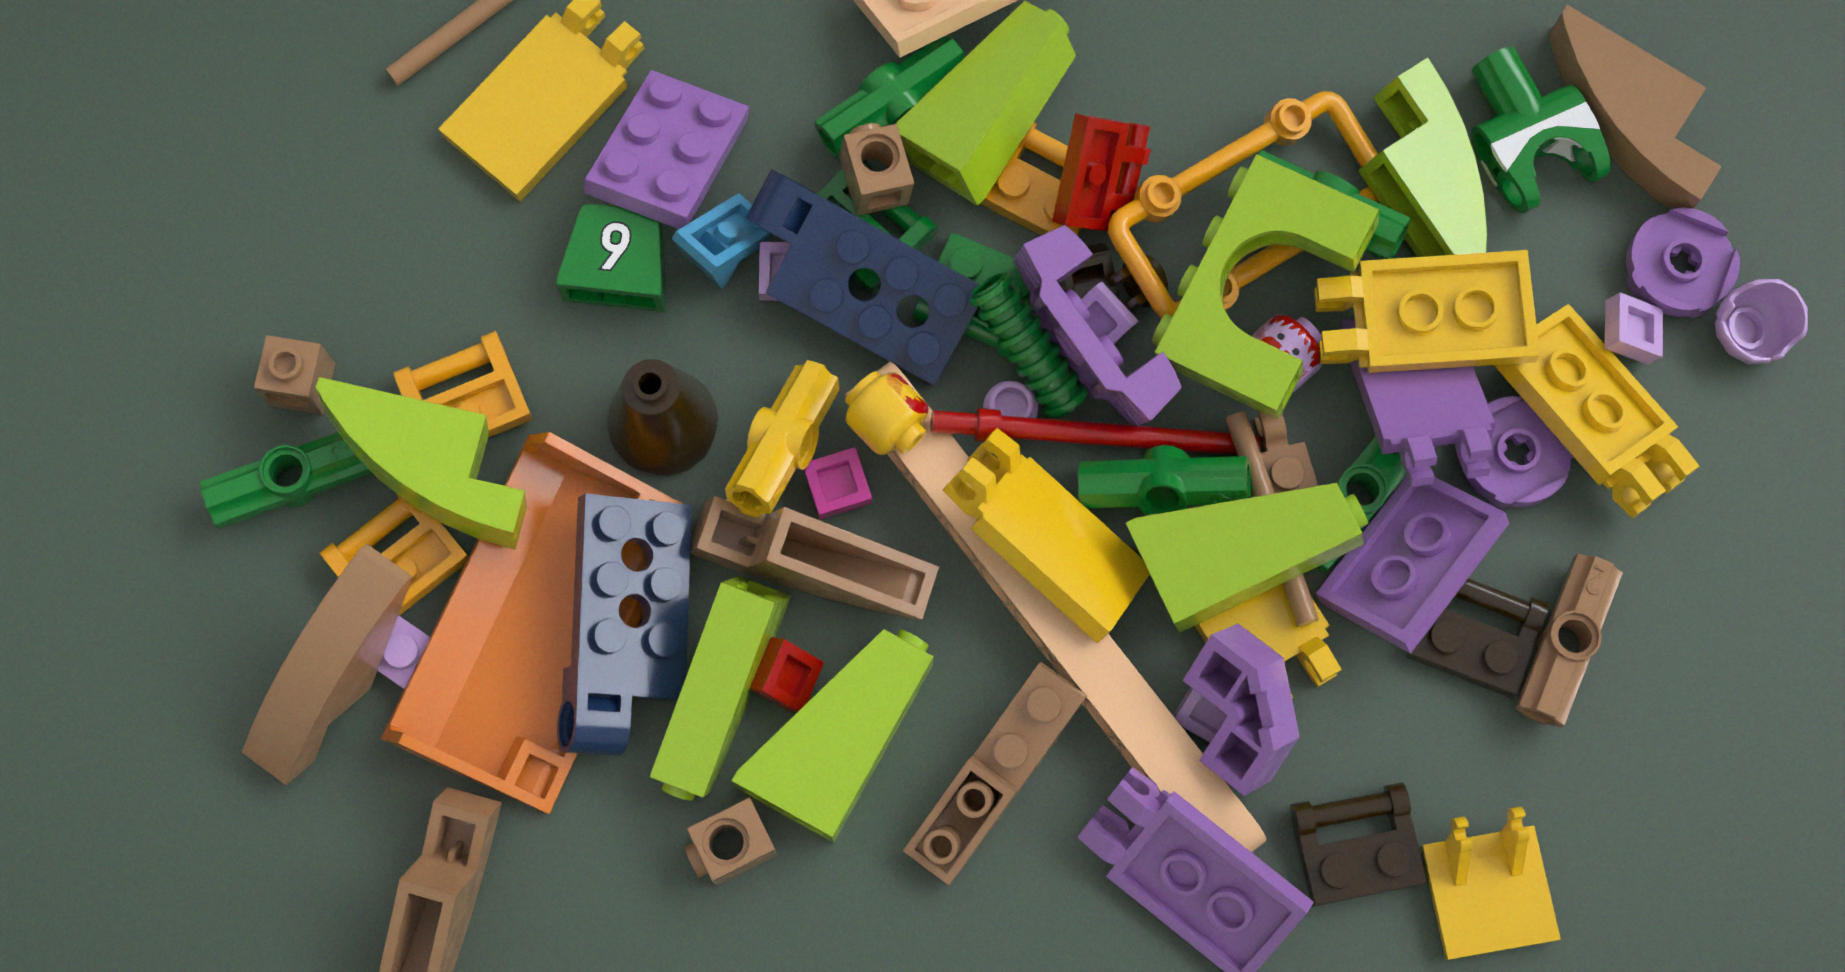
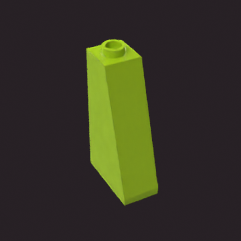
[896,1,1076,206]
[1126,483,1369,633]
[650,576,792,801]
[732,629,934,843]

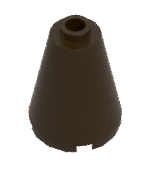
[608,359,718,476]

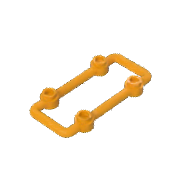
[1108,91,1380,319]

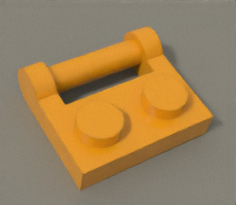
[980,122,1083,237]
[393,330,533,438]
[319,493,469,616]

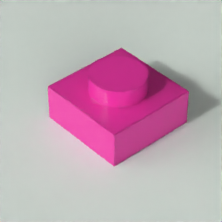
[804,447,872,520]

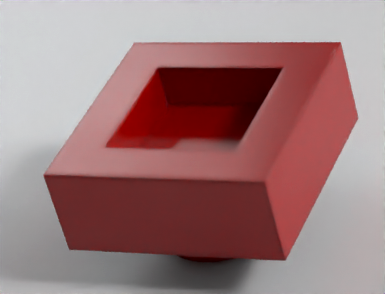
[749,637,824,713]

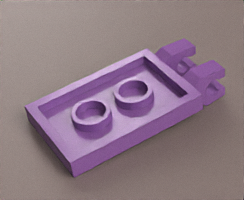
[1340,318,1495,487]
[1077,767,1314,972]

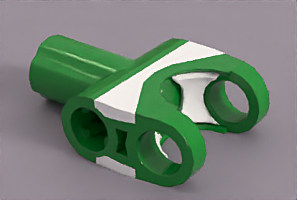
[1471,47,1610,213]

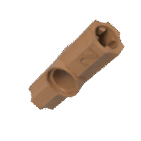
[1515,553,1623,728]

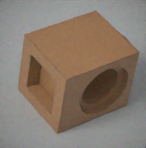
[839,123,914,216]
[254,335,336,415]
[684,797,778,886]

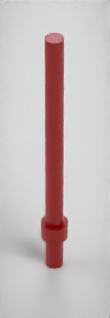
[930,408,1260,455]

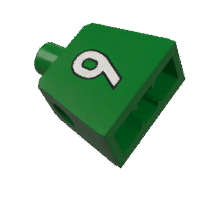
[556,203,666,312]

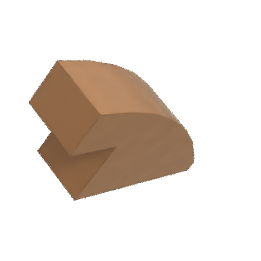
[1548,4,1722,210]
[690,496,939,621]
[242,544,412,785]
[379,787,502,972]

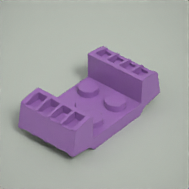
[1012,225,1182,426]

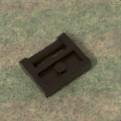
[1406,578,1549,698]
[1290,782,1427,907]

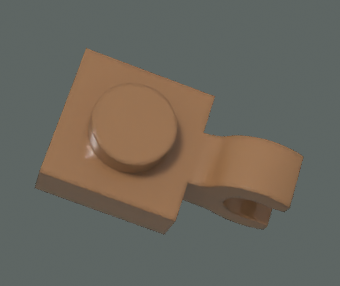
[1253,412,1318,493]

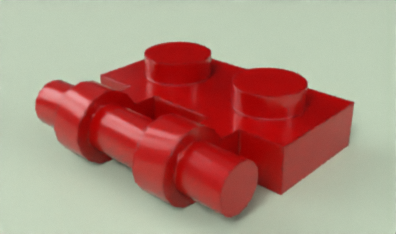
[1052,113,1151,231]

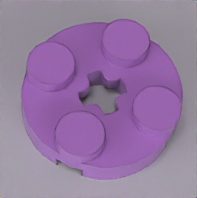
[1626,207,1740,318]
[1462,396,1574,509]

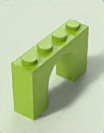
[1152,154,1379,420]

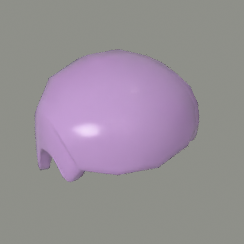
[1715,279,1808,365]

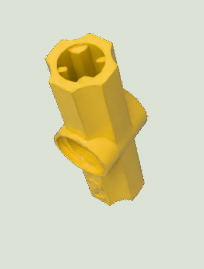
[725,360,840,518]

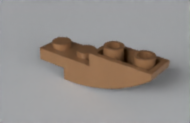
[903,662,1087,886]

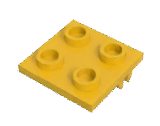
[1421,806,1561,960]

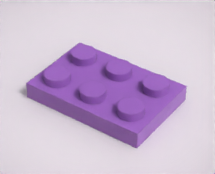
[584,70,749,229]
[1316,476,1509,654]

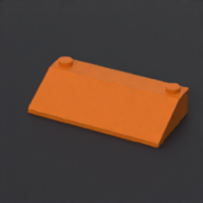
[380,432,682,814]

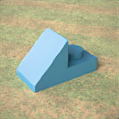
[672,193,774,290]

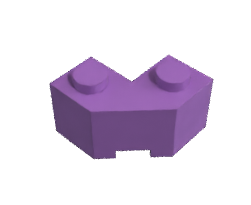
[1182,623,1300,796]

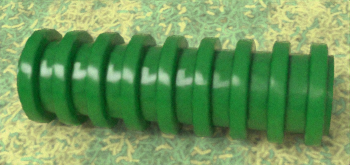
[969,272,1088,418]

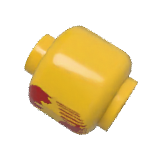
[845,371,929,455]

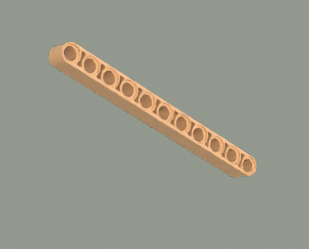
[845,362,1266,852]

